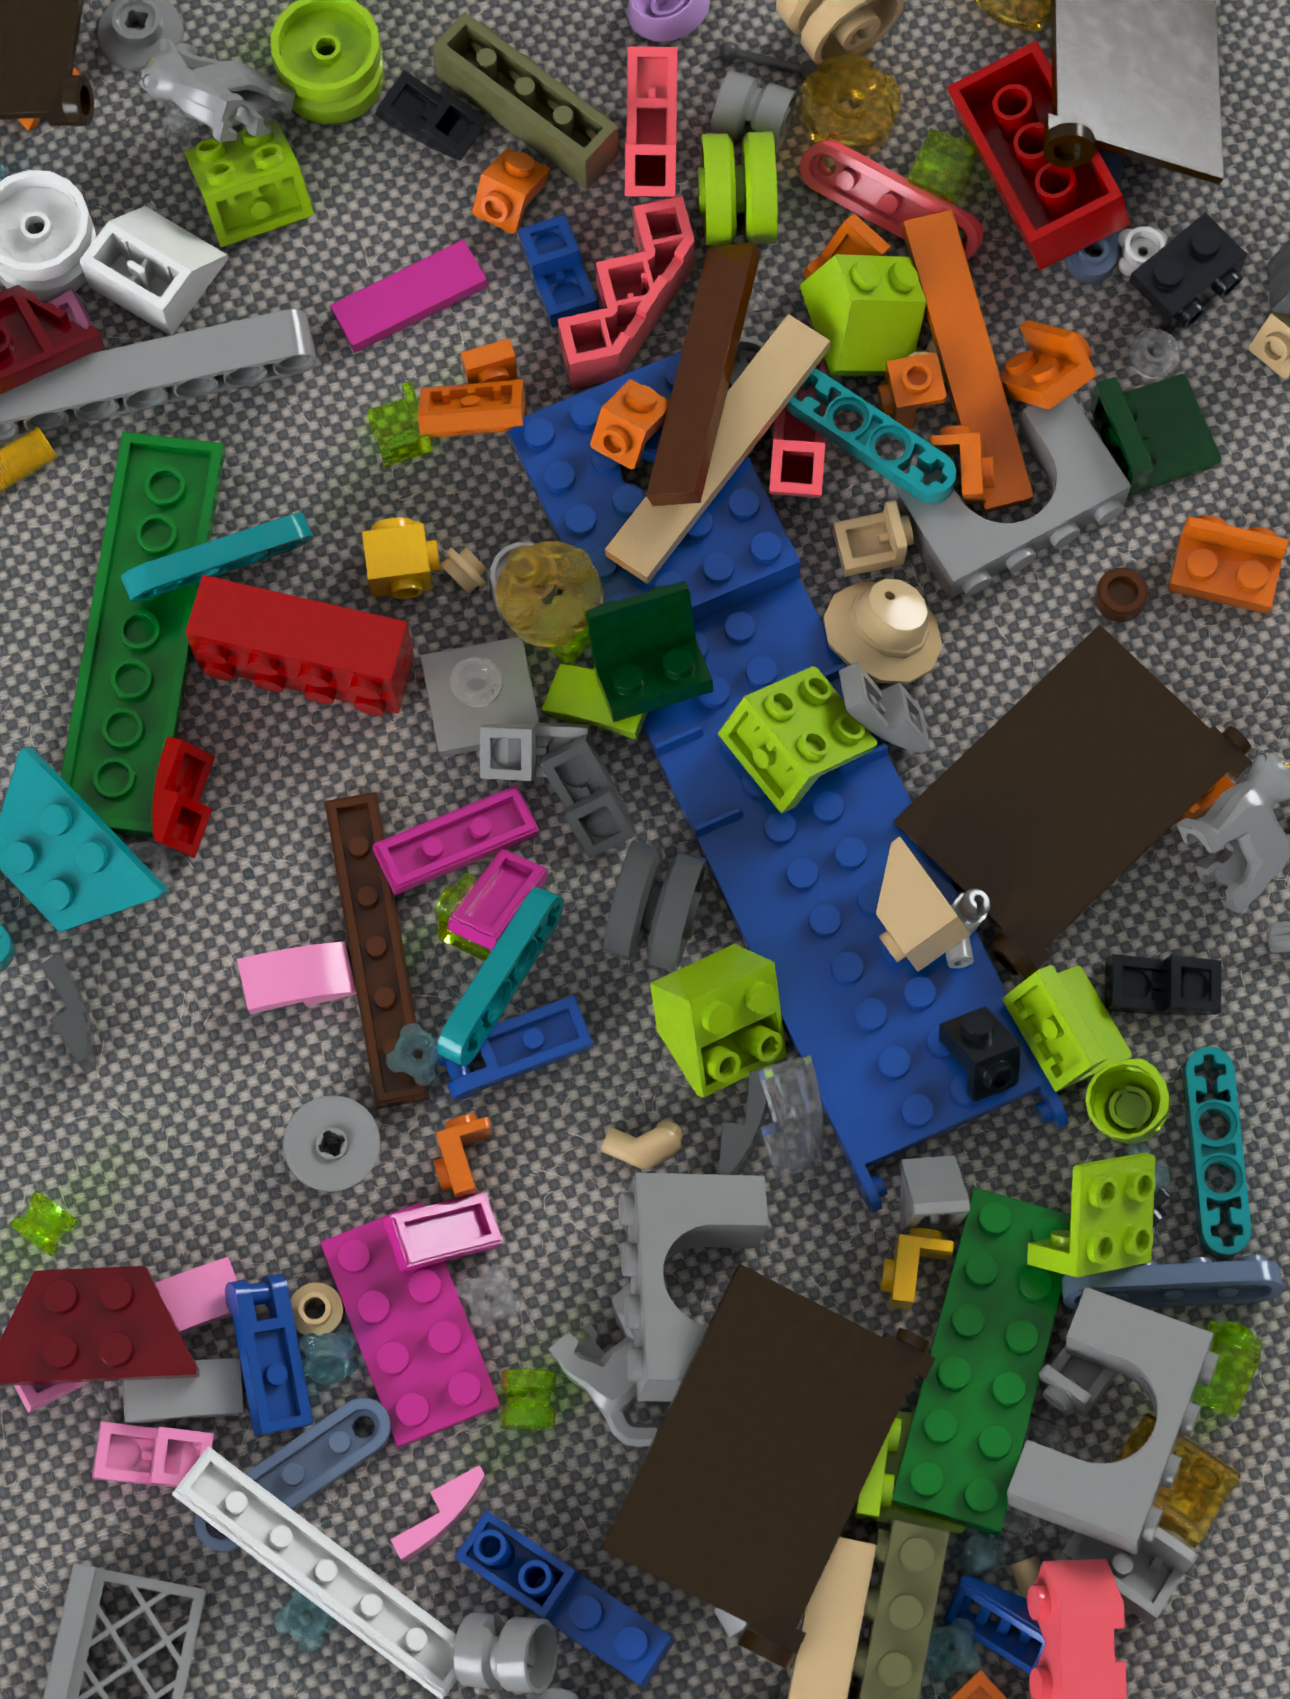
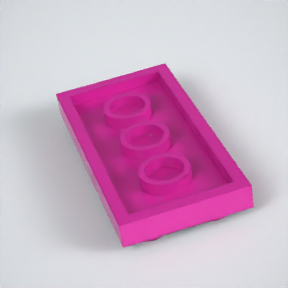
[320,1202,501,1449]

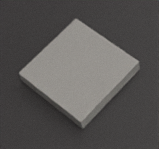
[420,636,539,758]

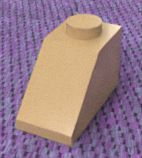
[876,836,970,972]

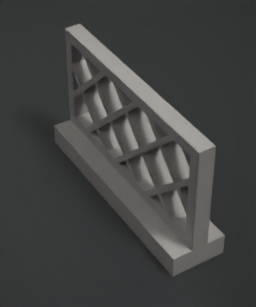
[43,1563,207,1699]

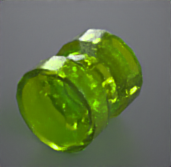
[500,1369,556,1431]

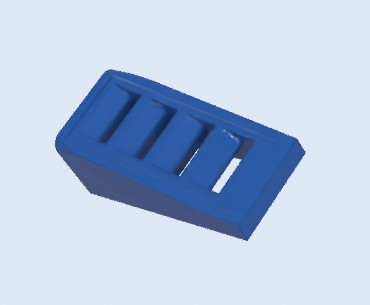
[943,1574,1045,1674]

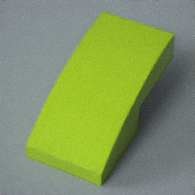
[541,664,648,740]

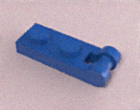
[434,995,594,1101]
[225,1273,313,1436]

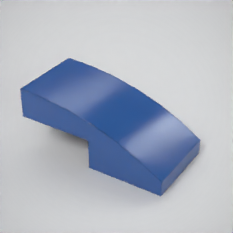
[517,214,599,328]

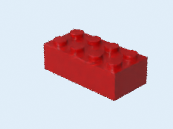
[946,40,1131,271]
[185,575,415,716]

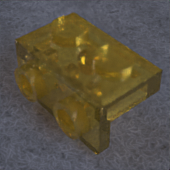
[1113,1413,1241,1548]

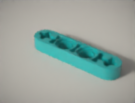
[785,369,956,504]
[121,512,314,602]
[437,887,564,1066]
[1182,1046,1251,1259]

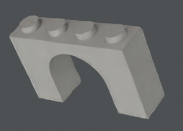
[887,394,1131,600]
[618,1172,769,1402]
[1007,1287,1220,1555]

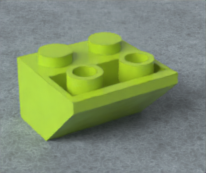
[650,944,787,1098]

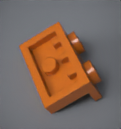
[999,320,1097,410]
[417,379,527,438]
[1168,515,1289,614]

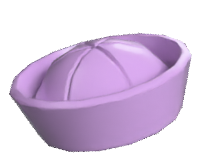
[627,0,710,42]

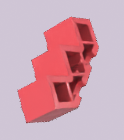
[558,195,695,390]
[1027,1559,1127,1699]

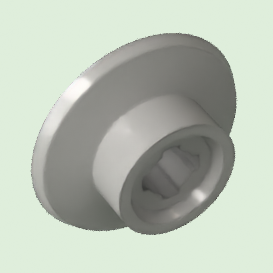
[96,0,184,72]
[283,1096,380,1192]

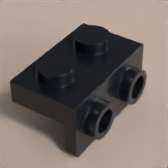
[1129,212,1247,335]

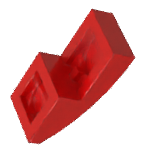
[152,736,215,858]

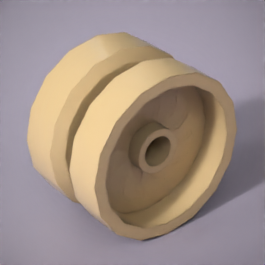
[776,0,904,68]

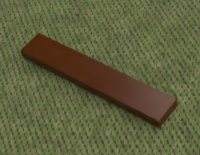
[646,242,761,506]
[325,792,430,1109]

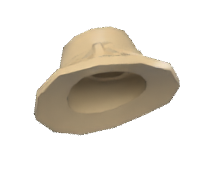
[823,579,943,685]

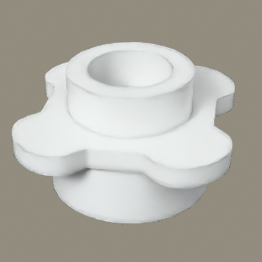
[1118,226,1167,276]

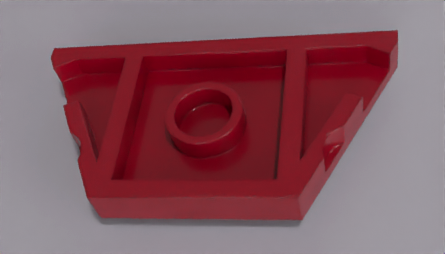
[0,285,105,394]
[0,1266,199,1386]

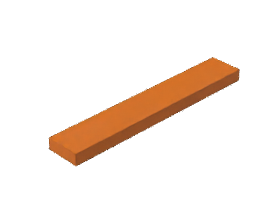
[902,209,1034,514]

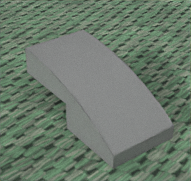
[839,662,931,753]
[480,723,591,781]
[123,1358,244,1424]

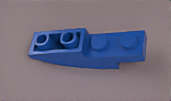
[455,1510,676,1688]

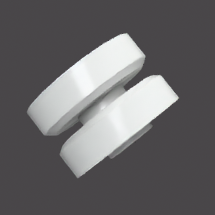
[0,170,97,302]

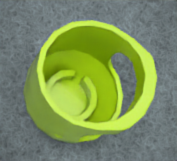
[1085,1059,1170,1145]

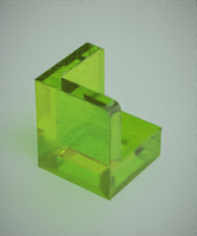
[908,128,977,206]
[367,381,433,468]

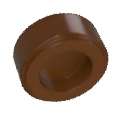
[1094,567,1148,622]

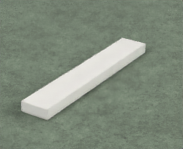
[172,1446,457,1699]

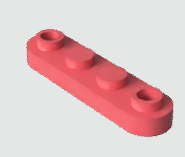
[800,139,983,260]

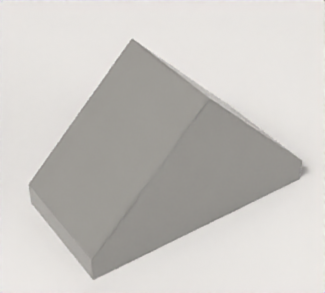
[900,1155,970,1234]

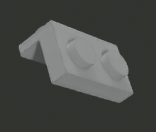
[1056,1527,1198,1625]

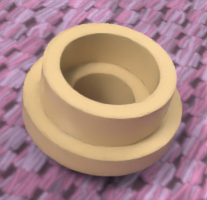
[440,547,487,594]
[290,1282,344,1338]

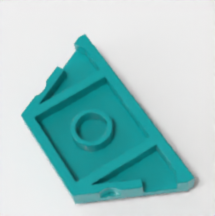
[0,747,170,932]

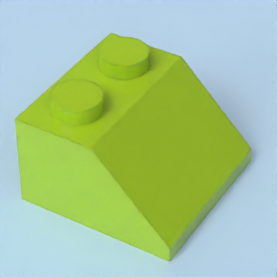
[799,254,927,376]

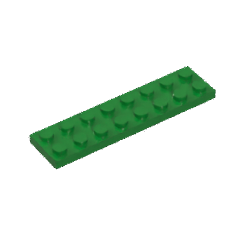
[60,432,226,838]

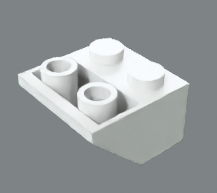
[79,206,228,335]

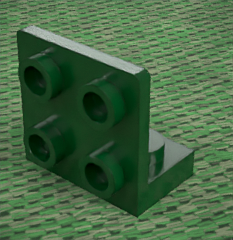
[1089,374,1221,496]
[585,581,714,722]

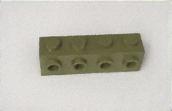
[432,12,619,189]
[852,1519,950,1699]

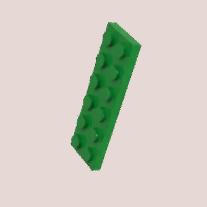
[891,1187,1071,1536]

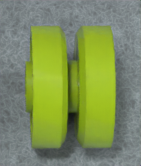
[270,0,385,125]
[697,131,778,246]

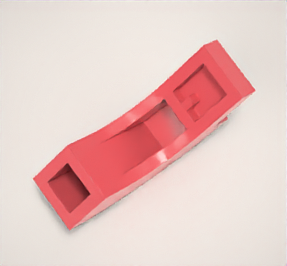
[625,46,678,197]
[769,357,829,498]

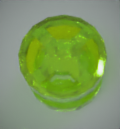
[9,1190,79,1257]

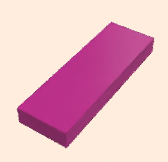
[330,239,488,353]
[373,785,539,896]

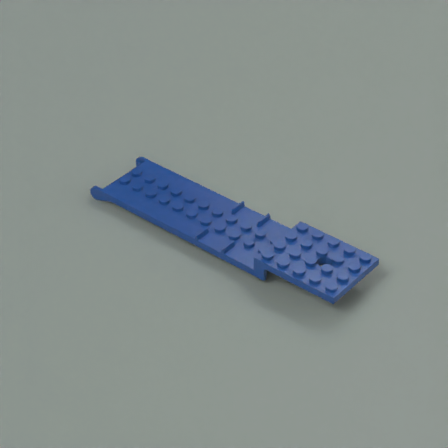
[506,351,1069,1213]

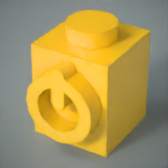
[362,517,441,599]

